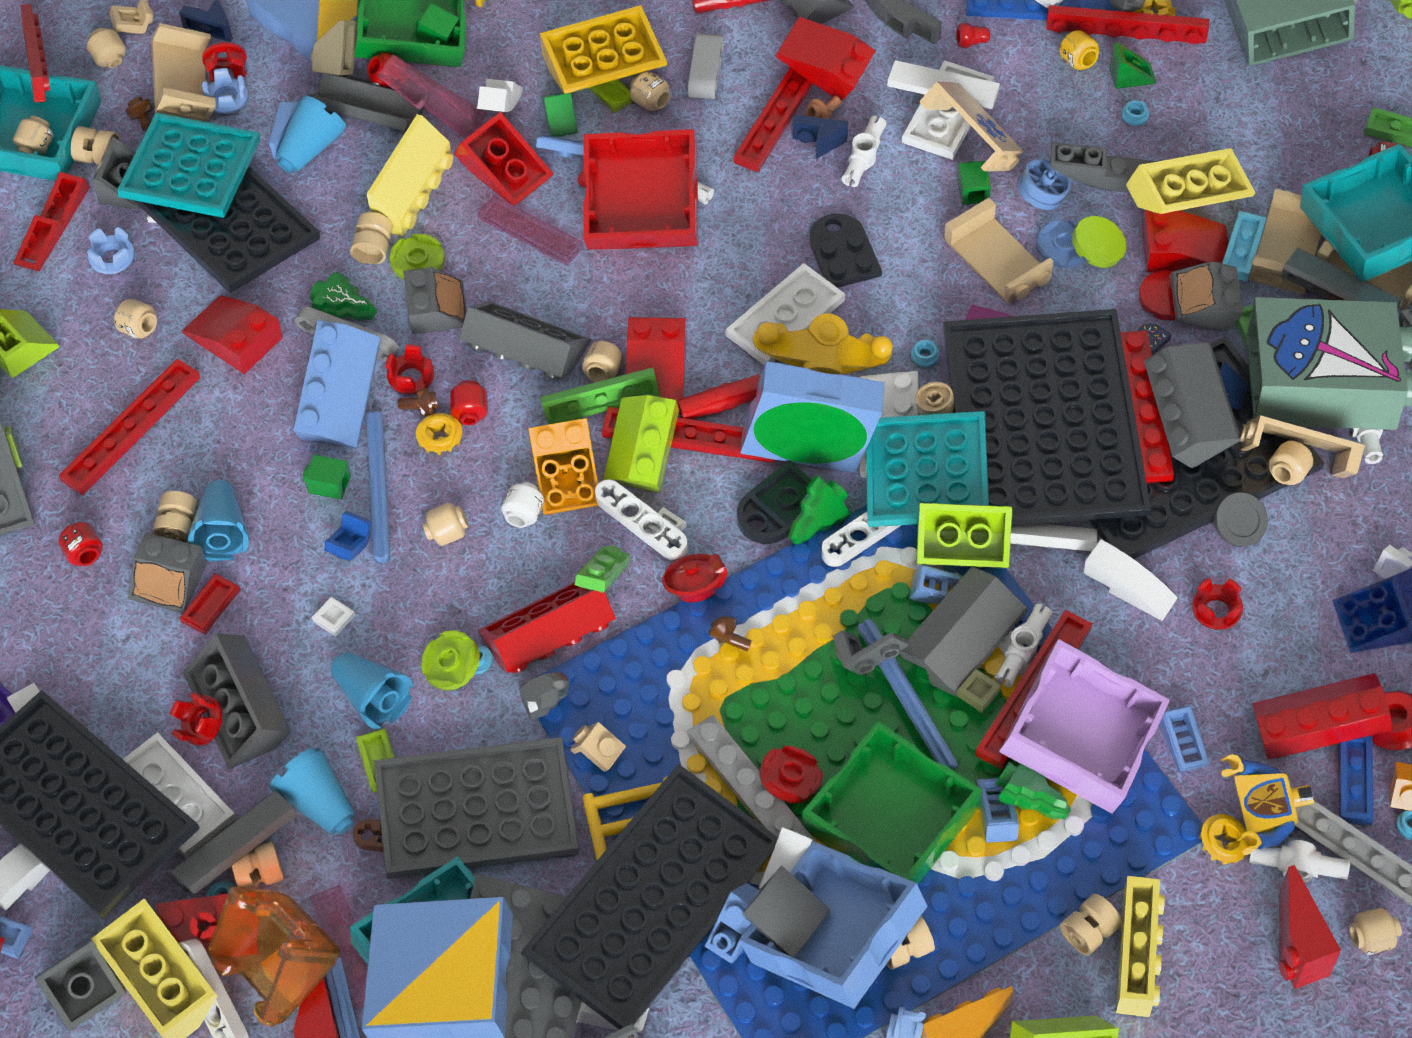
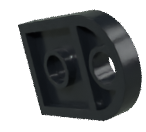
[810,214,882,288]
[737,460,812,544]

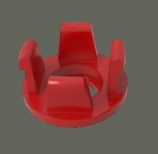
[202,42,247,82]
[386,344,434,395]
[1192,578,1243,630]
[170,692,222,746]

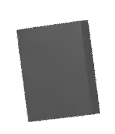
[92,137,141,210]
[34,940,126,1031]

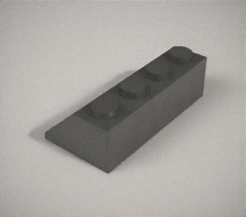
[459,301,591,379]
[1144,342,1241,468]
[183,633,291,769]

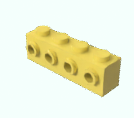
[1116,876,1165,1017]

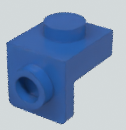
[324,511,371,561]

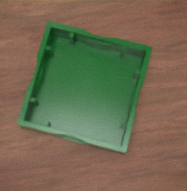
[354,0,466,67]
[802,721,982,885]

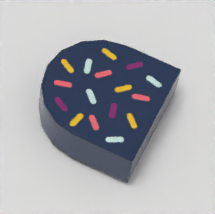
[1137,323,1171,356]

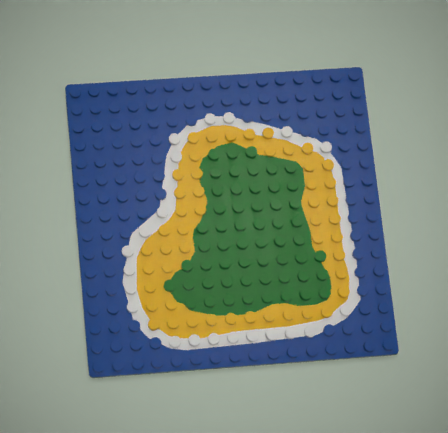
[520,505,1203,1038]

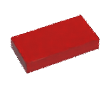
[179,573,240,635]

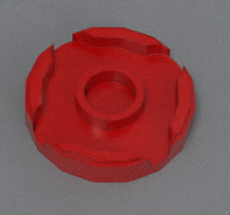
[1139,270,1176,321]
[759,746,823,803]

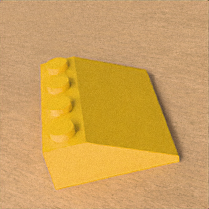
[540,5,667,94]

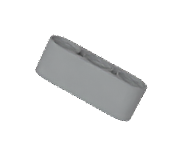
[688,33,724,99]

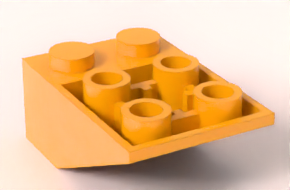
[528,418,599,515]

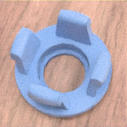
[202,68,248,114]
[87,227,135,274]
[887,1007,926,1038]

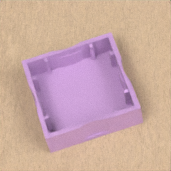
[999,639,1170,814]

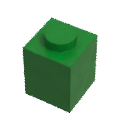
[415,3,459,46]
[957,161,991,205]
[303,455,351,500]

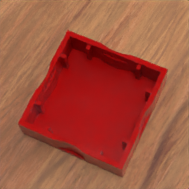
[583,129,699,250]

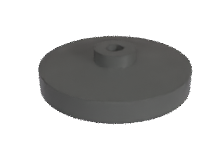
[1214,493,1268,547]

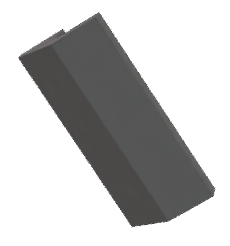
[308,73,430,131]
[1281,248,1401,309]
[900,567,1027,696]
[167,791,297,894]

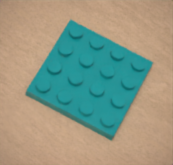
[117,113,260,218]
[866,411,989,527]

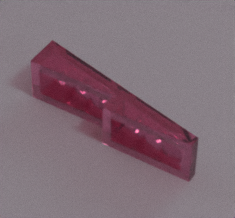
[377,55,487,139]

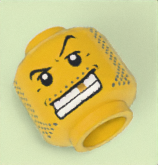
[1059,30,1099,71]

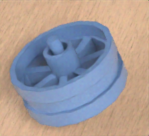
[1017,159,1071,210]

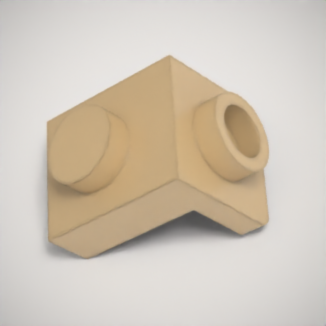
[109,0,153,34]
[570,722,626,772]

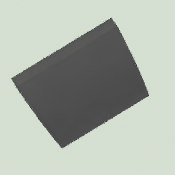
[741,865,830,957]

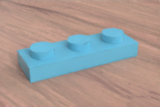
[1222,211,1267,282]

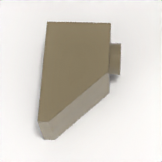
[311,20,357,75]

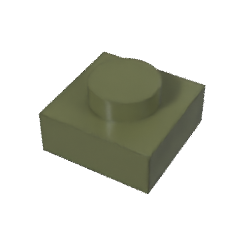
[957,669,1001,713]

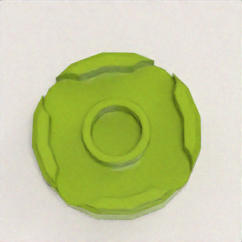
[1072,216,1127,268]
[389,233,445,280]
[421,630,480,691]

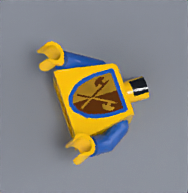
[1221,754,1314,855]

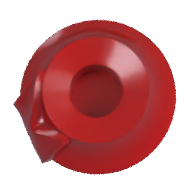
[662,554,727,603]
[1372,691,1412,751]

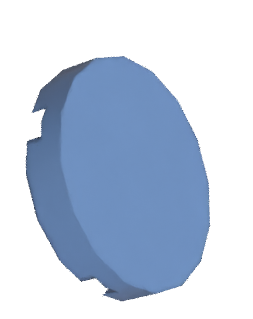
[1036,220,1086,268]

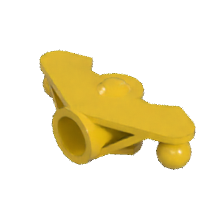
[752,313,893,375]

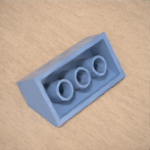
[293,320,381,448]

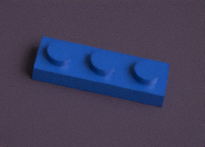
[1338,735,1374,825]

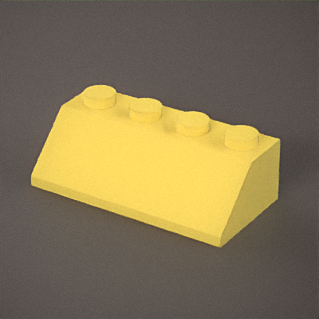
[367,114,453,237]
[1126,148,1256,214]
[91,899,217,1038]

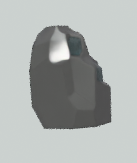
[519,672,570,720]

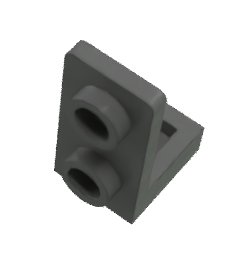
[833,630,909,675]

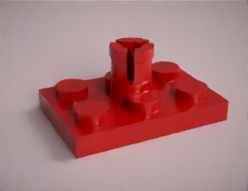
[156,890,262,963]

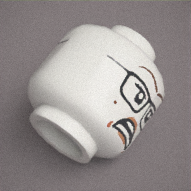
[501,482,544,528]

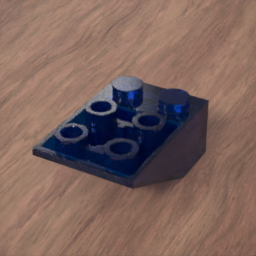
[1332,568,1412,653]

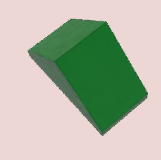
[1110,42,1156,89]
[541,92,578,137]

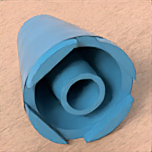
[275,96,346,173]
[188,480,249,562]
[331,652,413,729]
[270,747,355,835]

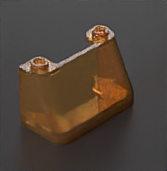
[207,886,341,1026]

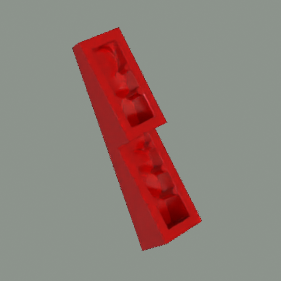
[13,172,90,272]

